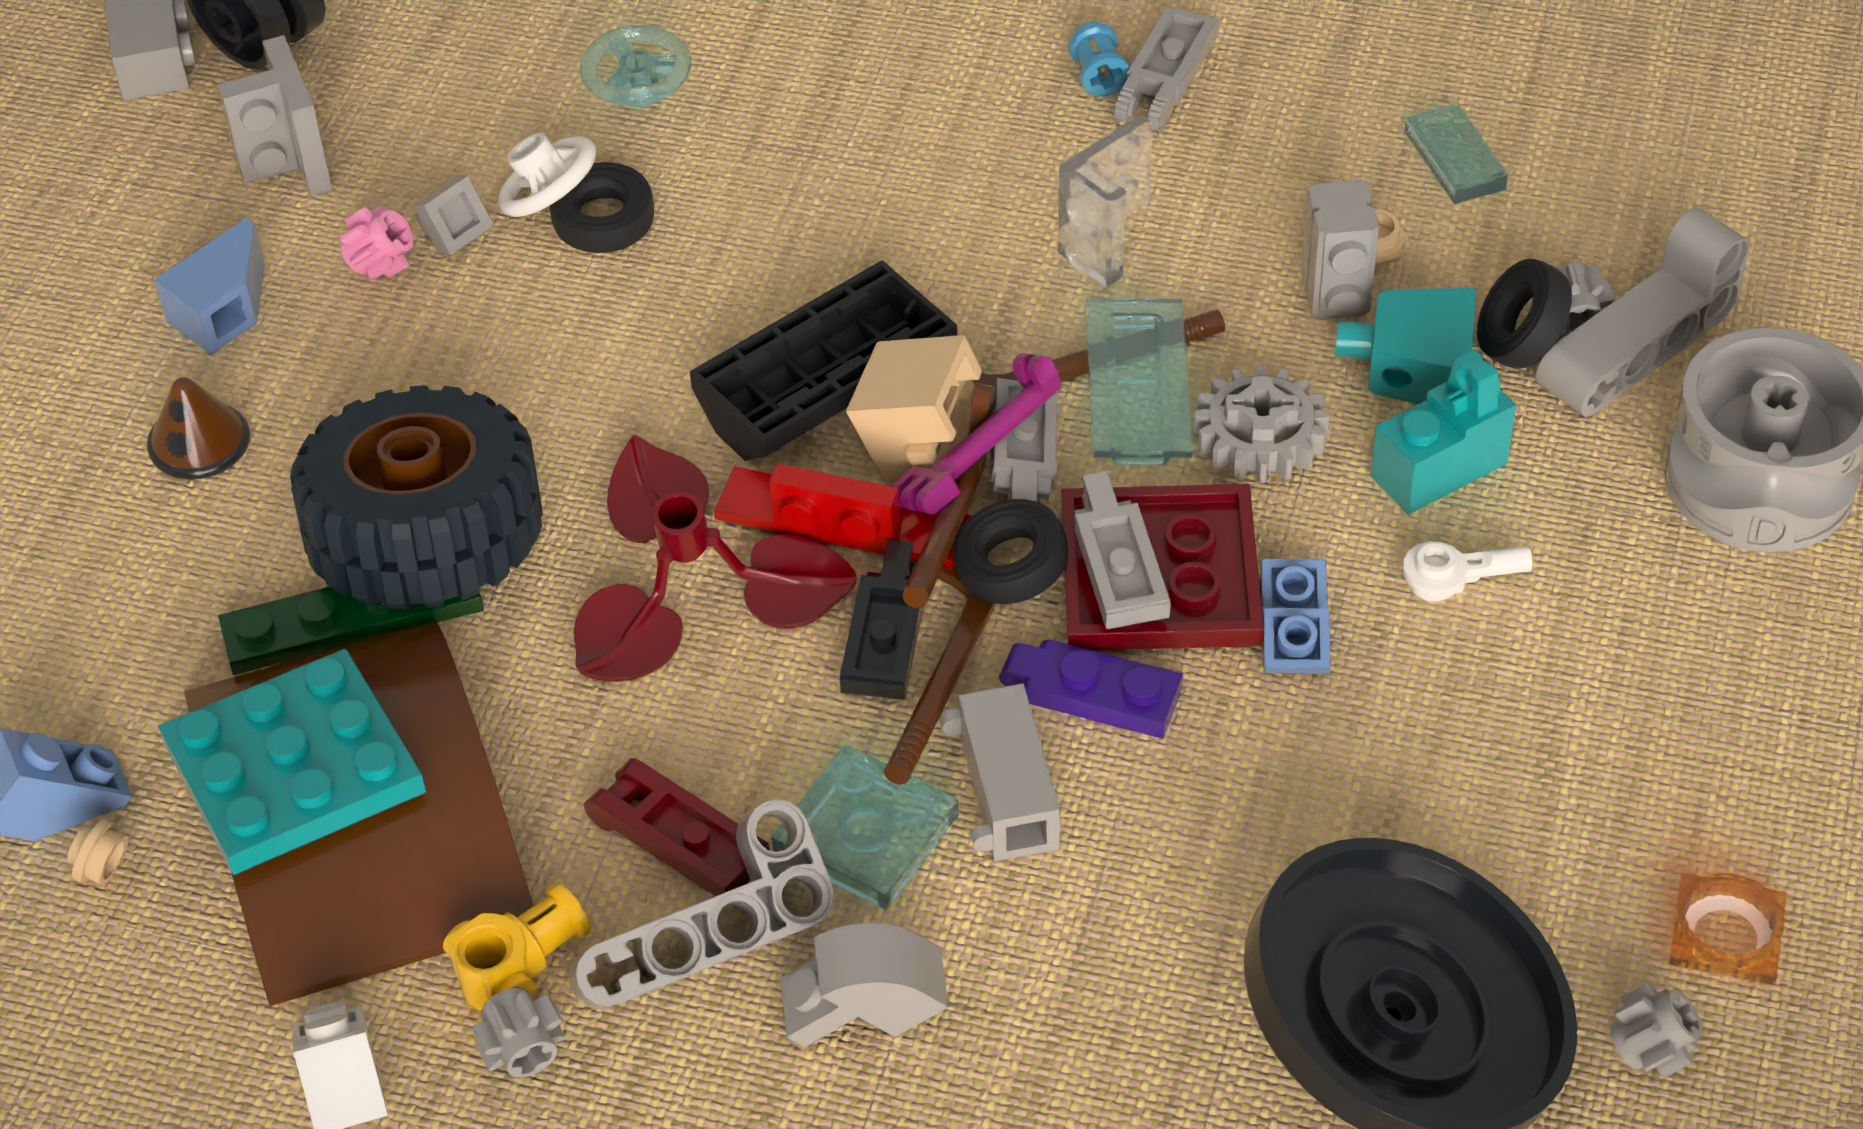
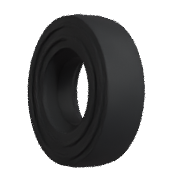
[550,162,654,253]
[1477,259,1572,369]
[952,499,1068,604]

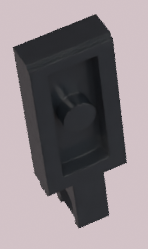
[840,540,924,700]

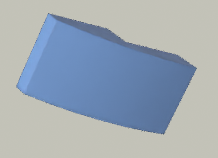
[1261,559,1330,674]

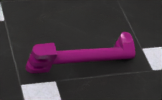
[890,353,1061,515]

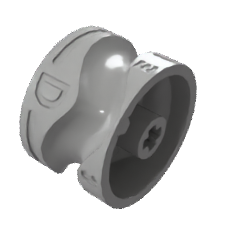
[1665,327,1863,552]

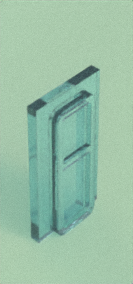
[1085,298,1193,464]

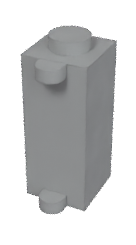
[940,683,1060,862]

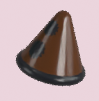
[147,377,250,480]

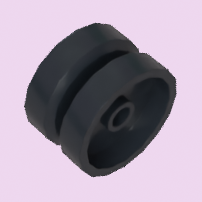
[187,0,326,70]

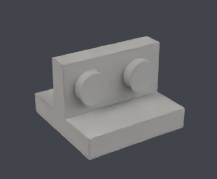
[217,35,333,196]

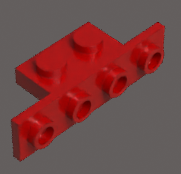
[714,463,972,569]

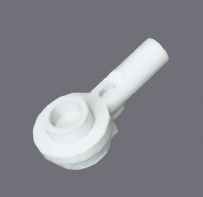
[1403,541,1532,601]

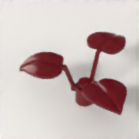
[574,435,857,682]

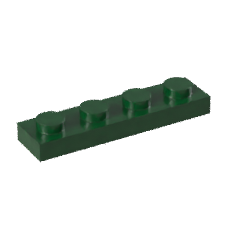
[218,586,484,676]

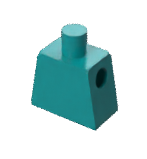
[1335,287,1476,404]

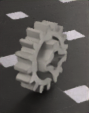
[1194,365,1329,483]

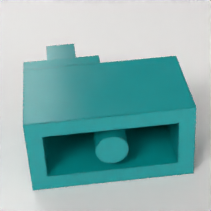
[1371,349,1516,515]

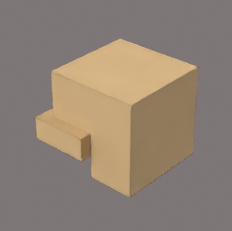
[846,335,982,481]

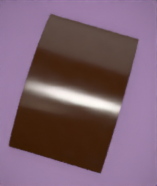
[184,619,533,1006]

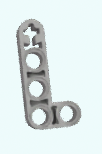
[1536,208,1749,417]
[569,799,834,1009]

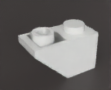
[292,1002,388,1129]

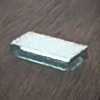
[1404,103,1508,204]

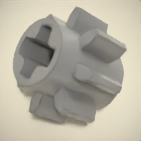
[1557,262,1615,335]
[1611,982,1703,1078]
[472,988,565,1078]

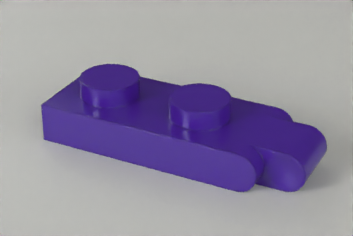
[999,640,1183,739]

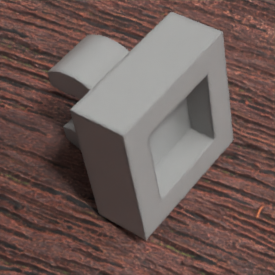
[413,175,494,256]

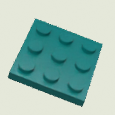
[158,648,426,875]

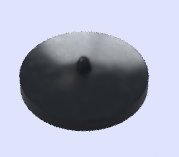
[1244,838,1577,1129]

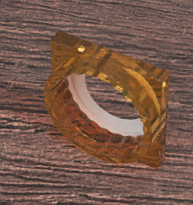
[1668,873,1787,985]

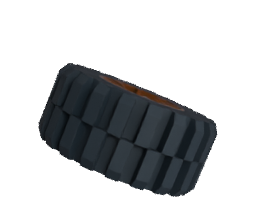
[290,385,543,610]

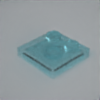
[771,744,959,910]

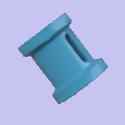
[1068,22,1130,96]

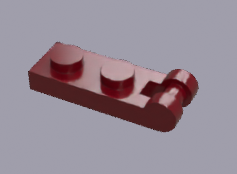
[584,758,770,896]

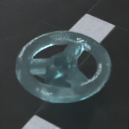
[580,25,691,107]

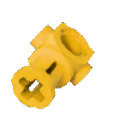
[443,883,591,1011]

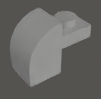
[781,923,949,1047]

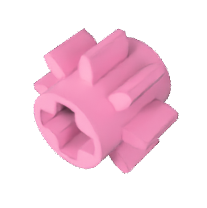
[340,205,414,280]

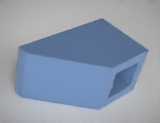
[154,218,264,355]
[0,728,132,841]

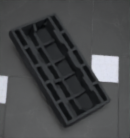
[689,260,957,461]

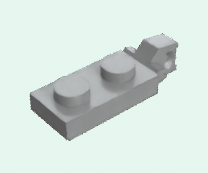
[990,378,1057,502]
[1074,471,1170,629]

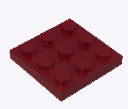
[1061,484,1264,651]

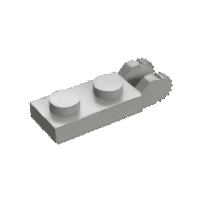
[1114,6,1219,132]

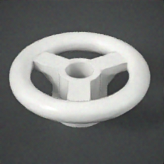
[498,133,596,217]

